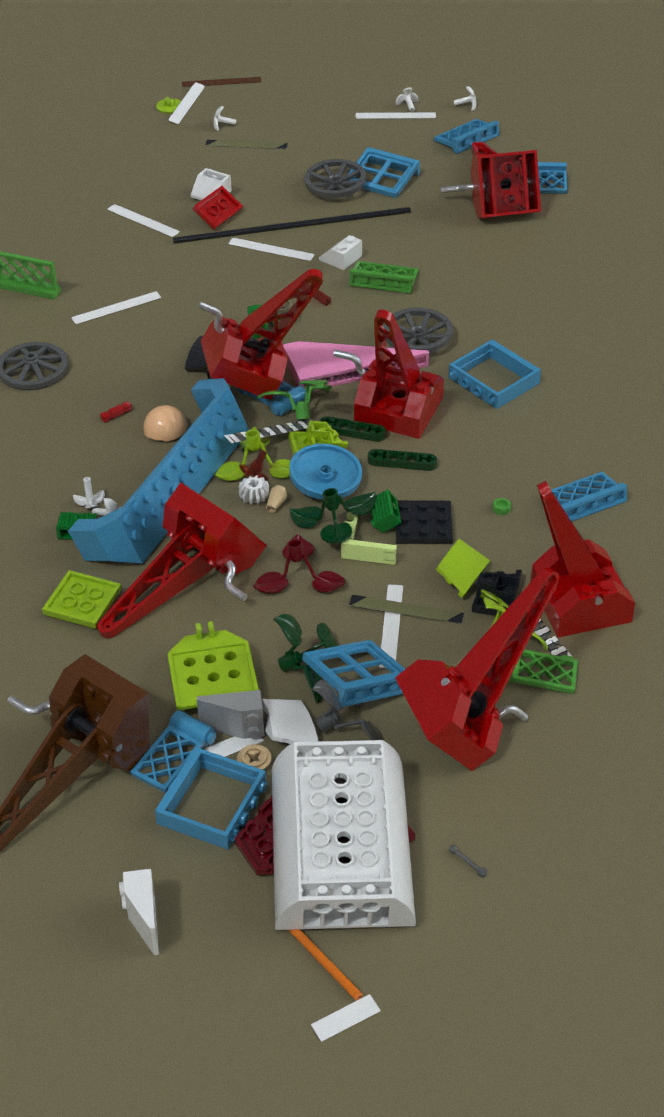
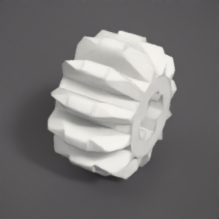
[239,475,269,505]

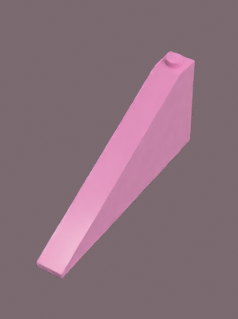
[283,341,429,390]

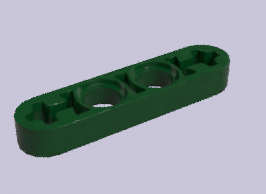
[319,416,386,442]
[368,449,437,471]

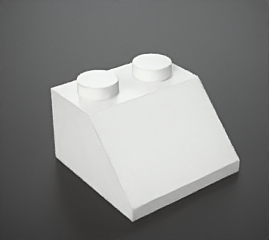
[319,235,362,270]

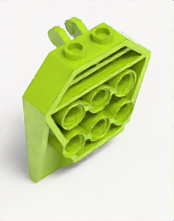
[167,621,259,711]

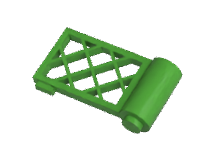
[507,649,578,694]

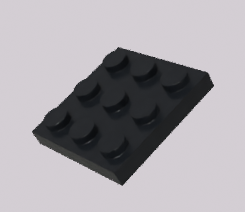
[396,500,453,544]

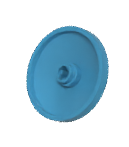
[289,444,362,499]

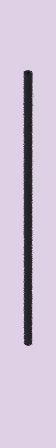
[173,207,411,243]

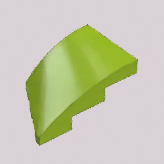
[288,421,348,456]
[436,539,490,598]

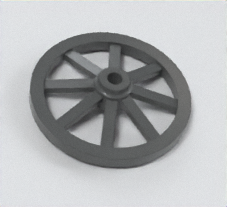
[304,159,366,198]
[383,308,453,353]
[0,342,68,390]

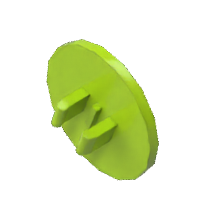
[156,97,181,114]

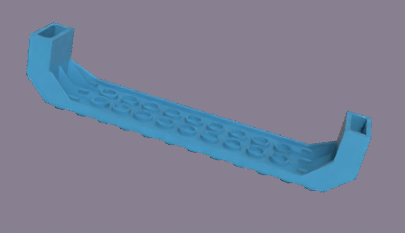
[68,378,249,564]

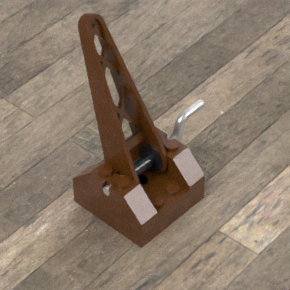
[0,654,150,852]

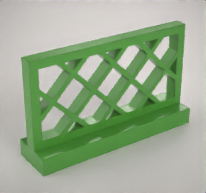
[0,251,61,300]
[349,261,419,293]

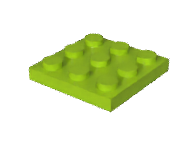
[42,570,122,629]

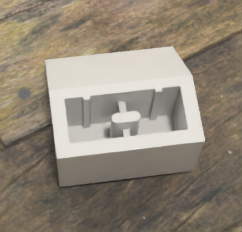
[191,168,232,201]

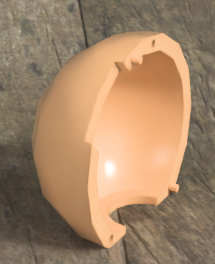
[143,405,188,442]

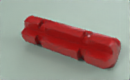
[100,401,132,423]

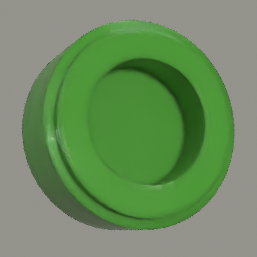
[492,498,511,515]

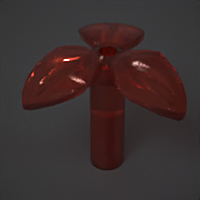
[239,450,268,481]

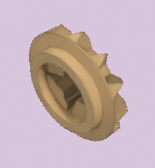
[237,744,271,770]

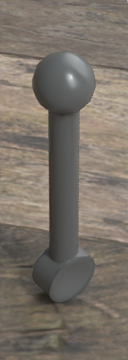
[449,845,487,878]

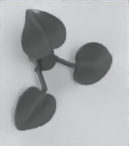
[312,676,382,740]

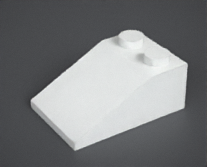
[119,869,159,955]

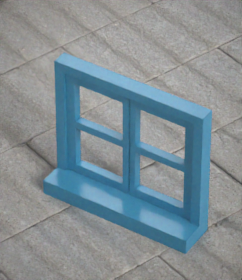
[347,147,420,198]
[302,640,405,707]

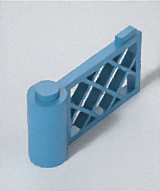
[237,381,306,416]
[130,710,216,793]

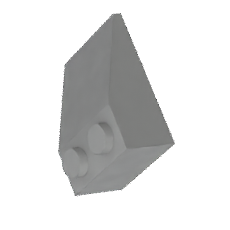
[197,690,264,739]

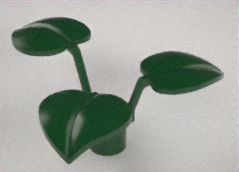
[290,488,376,544]
[273,614,339,703]

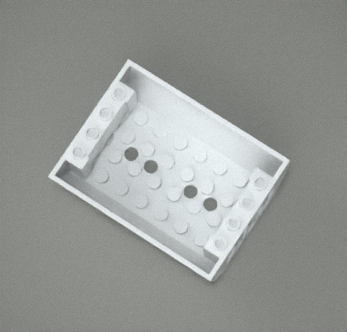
[272,740,416,930]

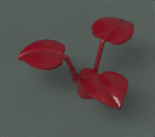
[253,534,346,593]

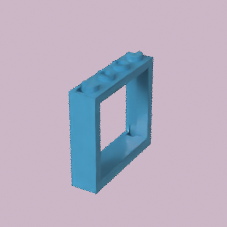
[449,339,541,409]
[155,747,268,850]

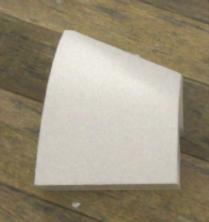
[262,699,318,744]

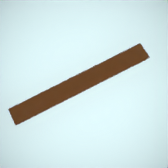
[182,77,261,87]

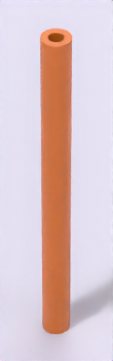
[288,929,363,1001]

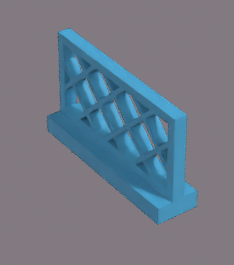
[434,119,499,154]
[508,162,567,194]
[551,472,627,521]

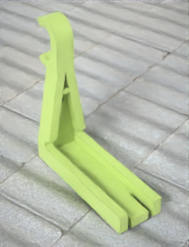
[341,512,397,565]

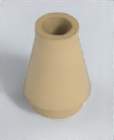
[266,485,288,513]

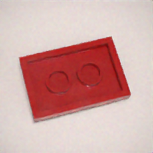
[192,186,243,230]

